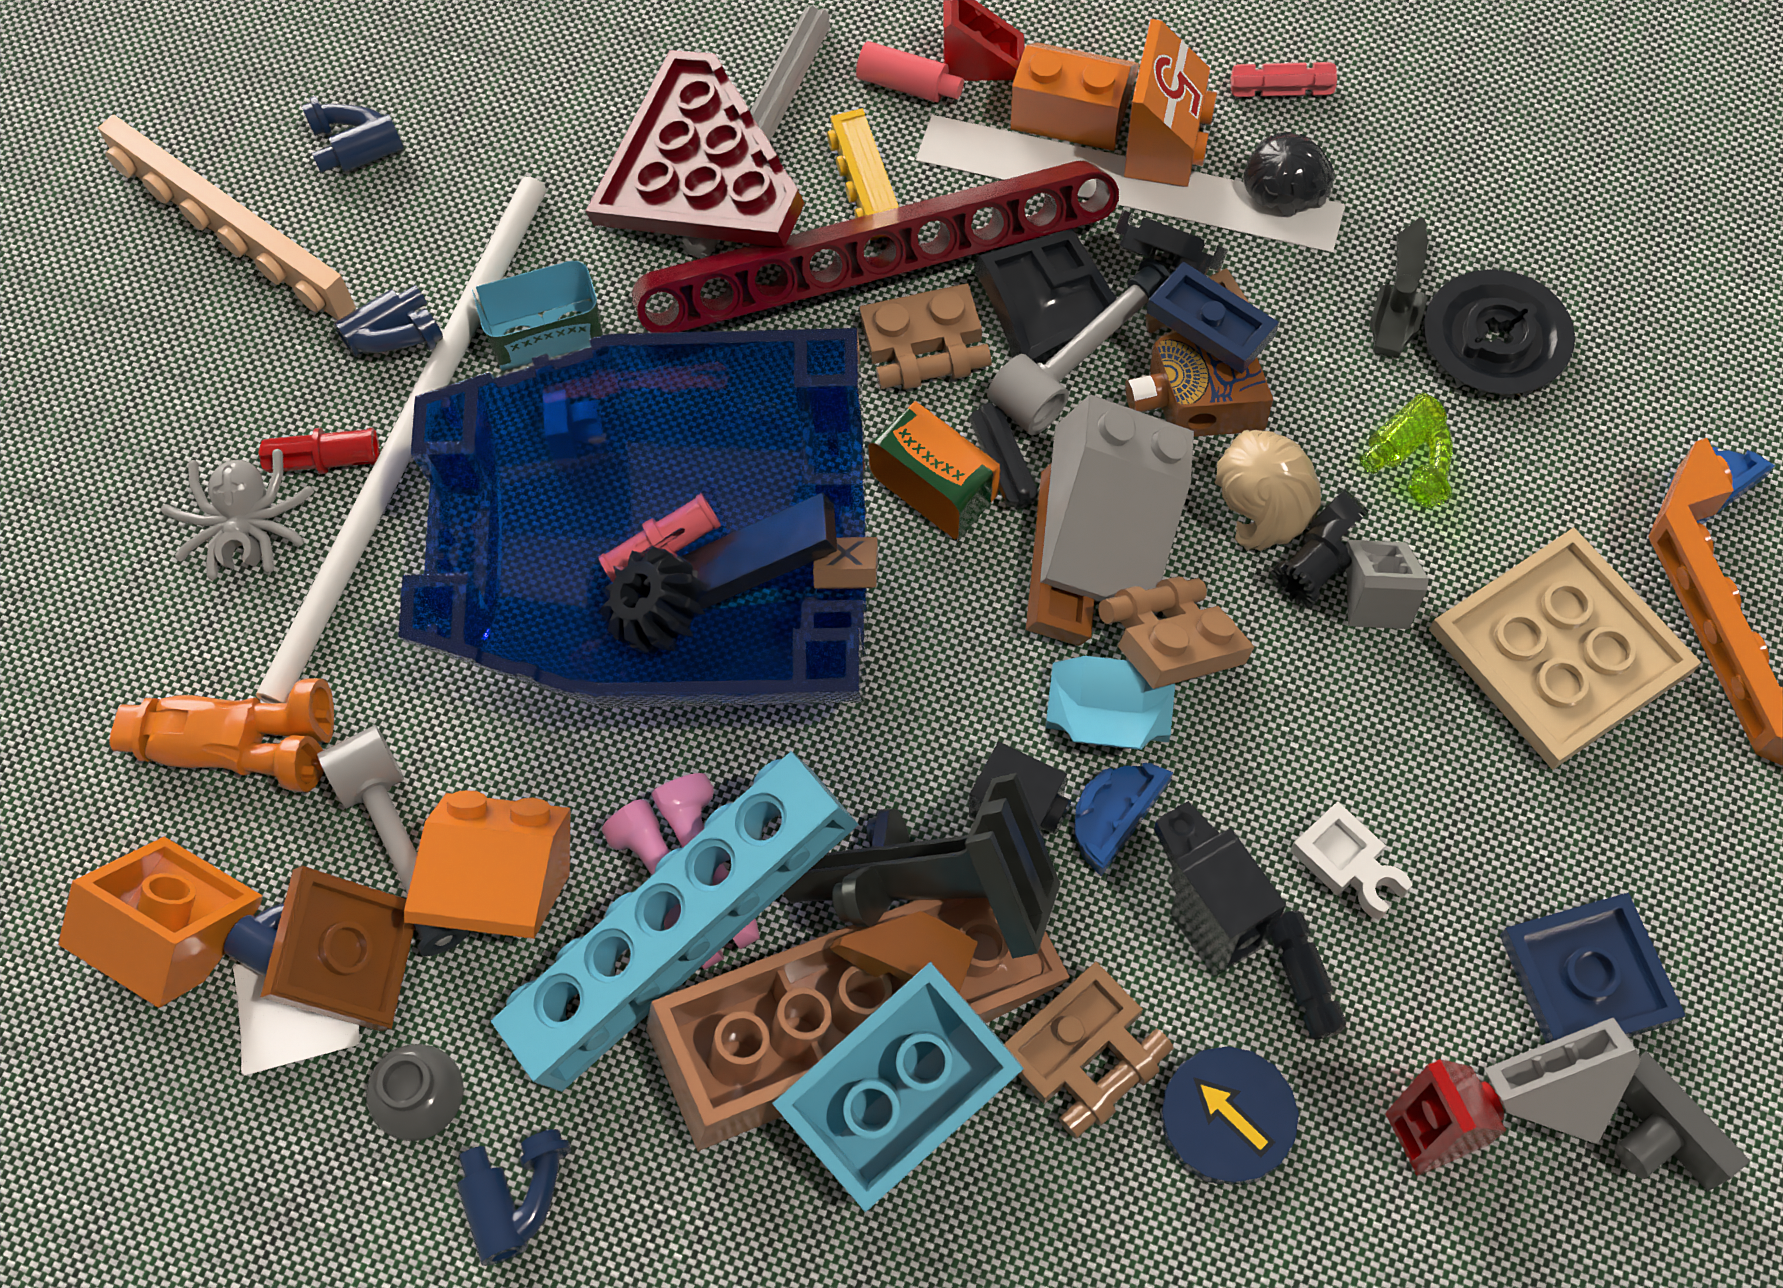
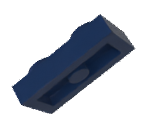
[1147,262,1279,374]

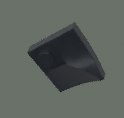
[973,228,1120,364]

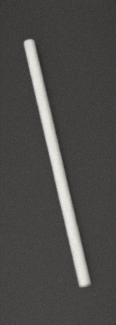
[256,177,547,704]

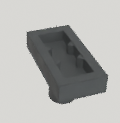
[1614,1051,1750,1192]

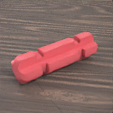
[1231,62,1337,97]

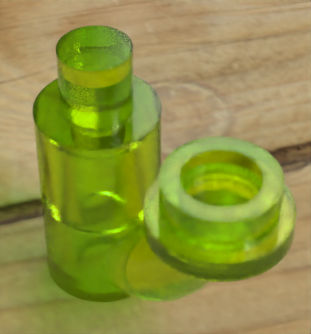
[1360,393,1453,508]

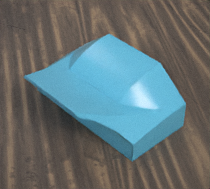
[1046,656,1175,750]

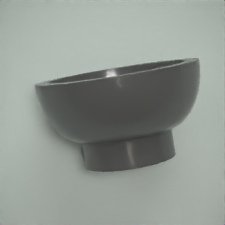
[366,1044,464,1141]

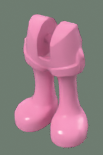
[602,773,760,970]

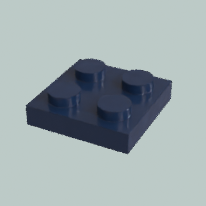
[1500,892,1686,1044]

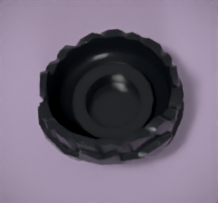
[1243,132,1335,216]

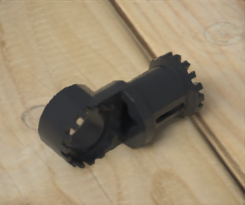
[1271,488,1369,608]

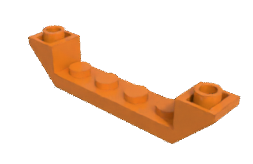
[1648,438,1783,766]

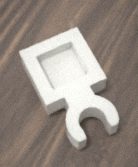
[1290,802,1412,920]

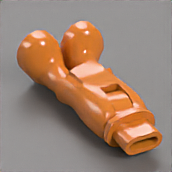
[110,678,334,793]

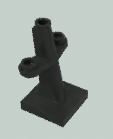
[784,773,1061,959]

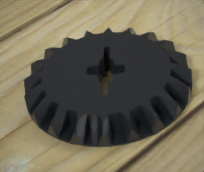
[1422,269,1575,401]

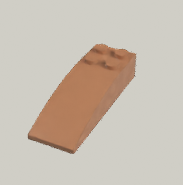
[646,898,1070,1151]

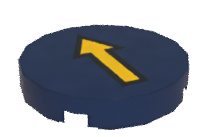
[1161,1046,1299,1185]

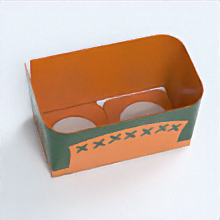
[868,401,1000,541]

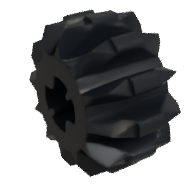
[599,546,707,655]

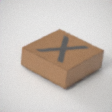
[813,537,878,589]

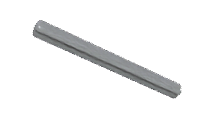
[682,5,830,258]

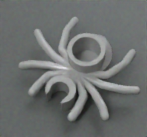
[161,449,314,580]

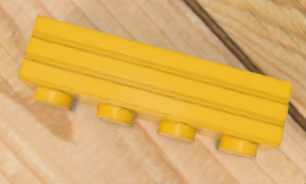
[827,108,899,241]

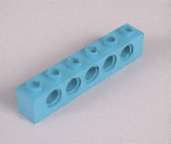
[491,751,859,1091]

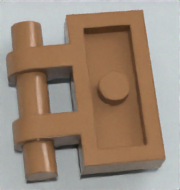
[859,283,992,390]
[1098,576,1255,689]
[1004,961,1174,1139]

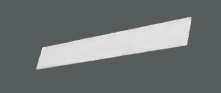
[916,115,1345,252]

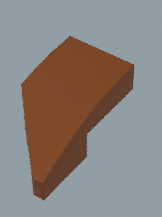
[830,911,978,993]

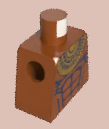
[1125,332,1273,437]

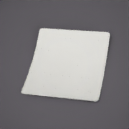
[233,964,360,1075]

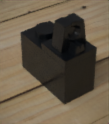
[1154,801,1287,978]

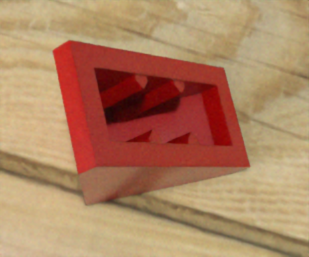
[943,0,1025,81]

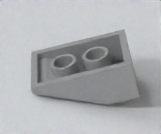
[1040,394,1194,602]

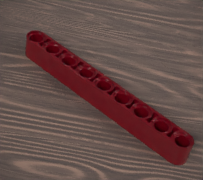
[632,161,1119,335]

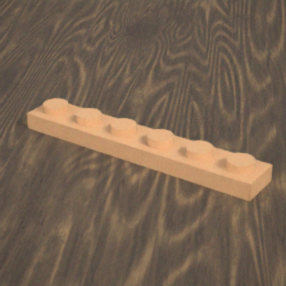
[98,114,356,320]

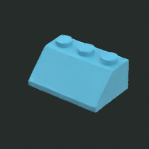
[772,962,1024,1212]

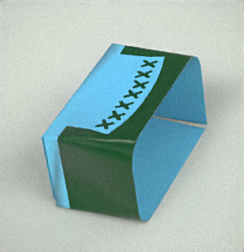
[472,261,605,371]

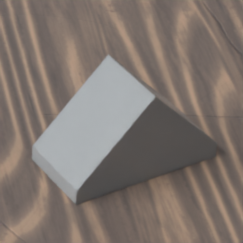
[1346,540,1429,629]
[1484,1018,1641,1144]

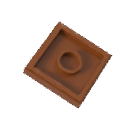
[260,866,415,1031]

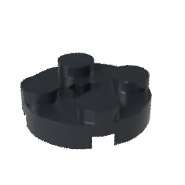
[1114,210,1228,276]

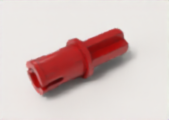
[259,427,380,474]

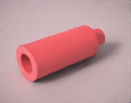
[856,41,964,103]

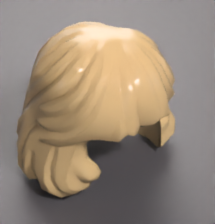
[1215,430,1321,551]

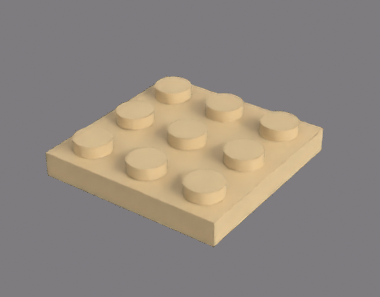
[1429,528,1702,770]

